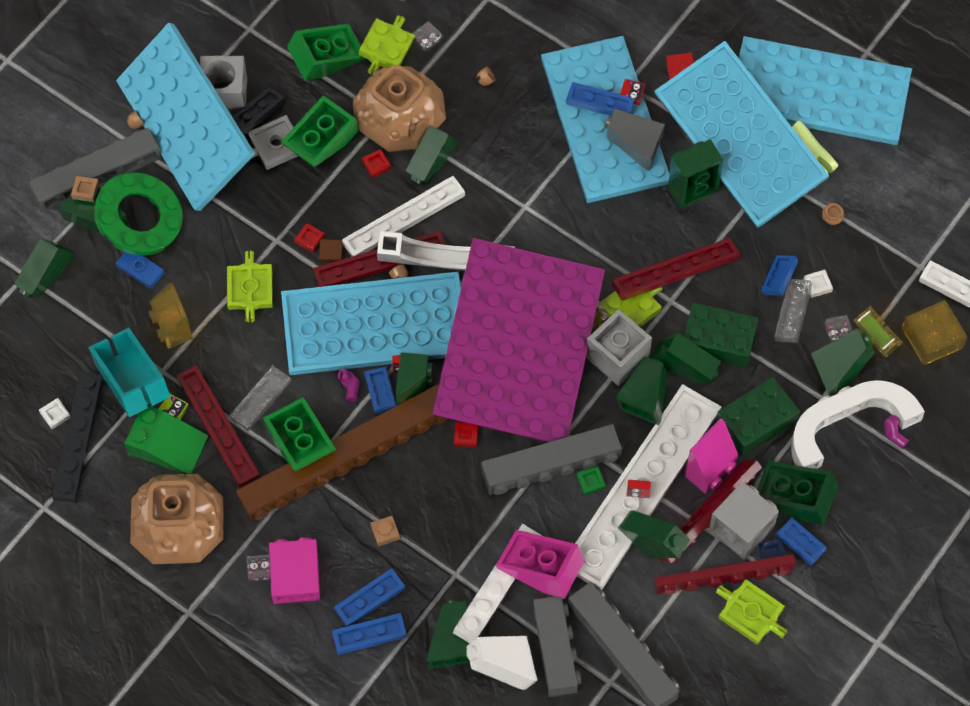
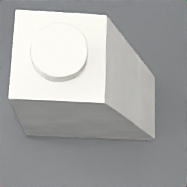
[466,636,537,690]

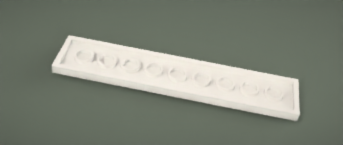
[575,384,721,590]

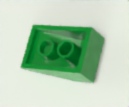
[287,24,366,80]
[281,96,359,167]
[263,397,335,472]
[124,405,209,474]

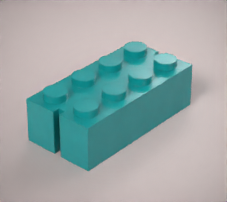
[88,328,171,417]

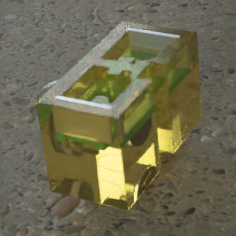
[853,306,903,357]

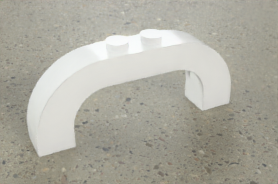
[791,381,925,469]

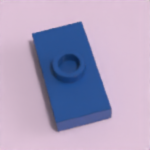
[115,252,165,289]
[761,255,799,296]
[364,367,397,415]
[776,518,827,566]

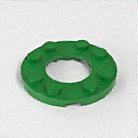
[94,173,182,256]

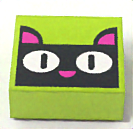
[159,393,189,420]

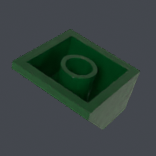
[396,352,433,406]

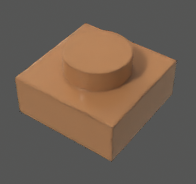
[71,176,99,202]
[370,516,400,546]

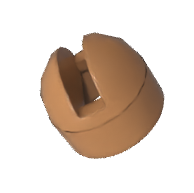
[477,67,495,86]
[127,110,145,129]
[389,264,408,279]

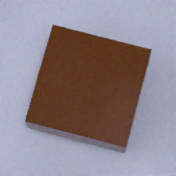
[319,239,343,263]

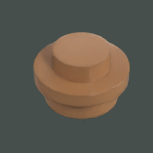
[822,203,844,225]

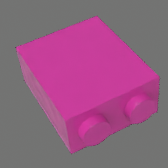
[269,537,320,604]

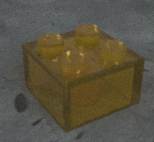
[902,300,967,365]

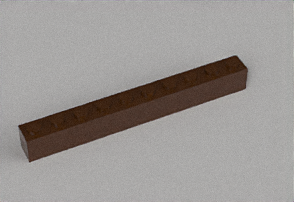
[236,384,448,522]

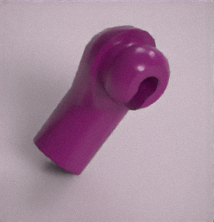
[338,369,360,402]
[884,415,909,449]

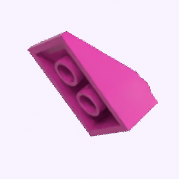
[685,419,738,494]
[496,530,584,598]

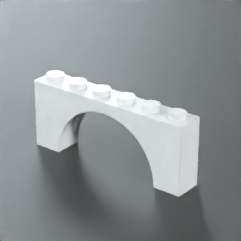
[377,231,515,271]

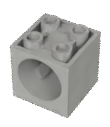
[199,56,247,115]
[586,309,652,386]
[709,482,779,560]

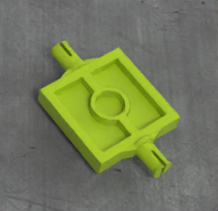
[358,16,415,75]
[227,251,273,322]
[598,287,662,327]
[716,580,788,645]

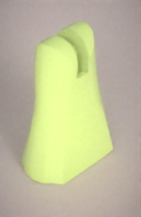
[792,121,838,173]

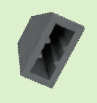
[605,109,664,171]

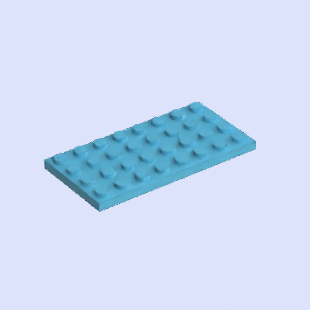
[116,23,255,211]
[541,36,669,203]
[739,36,912,145]
[655,41,829,228]
[281,272,461,375]

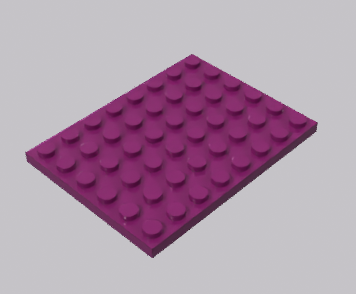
[432,238,605,443]

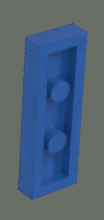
[566,82,635,116]
[334,568,406,627]
[332,613,407,655]

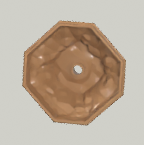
[352,65,446,152]
[130,474,223,564]

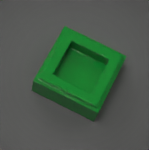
[576,466,606,496]

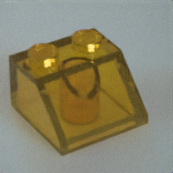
[148,282,193,348]

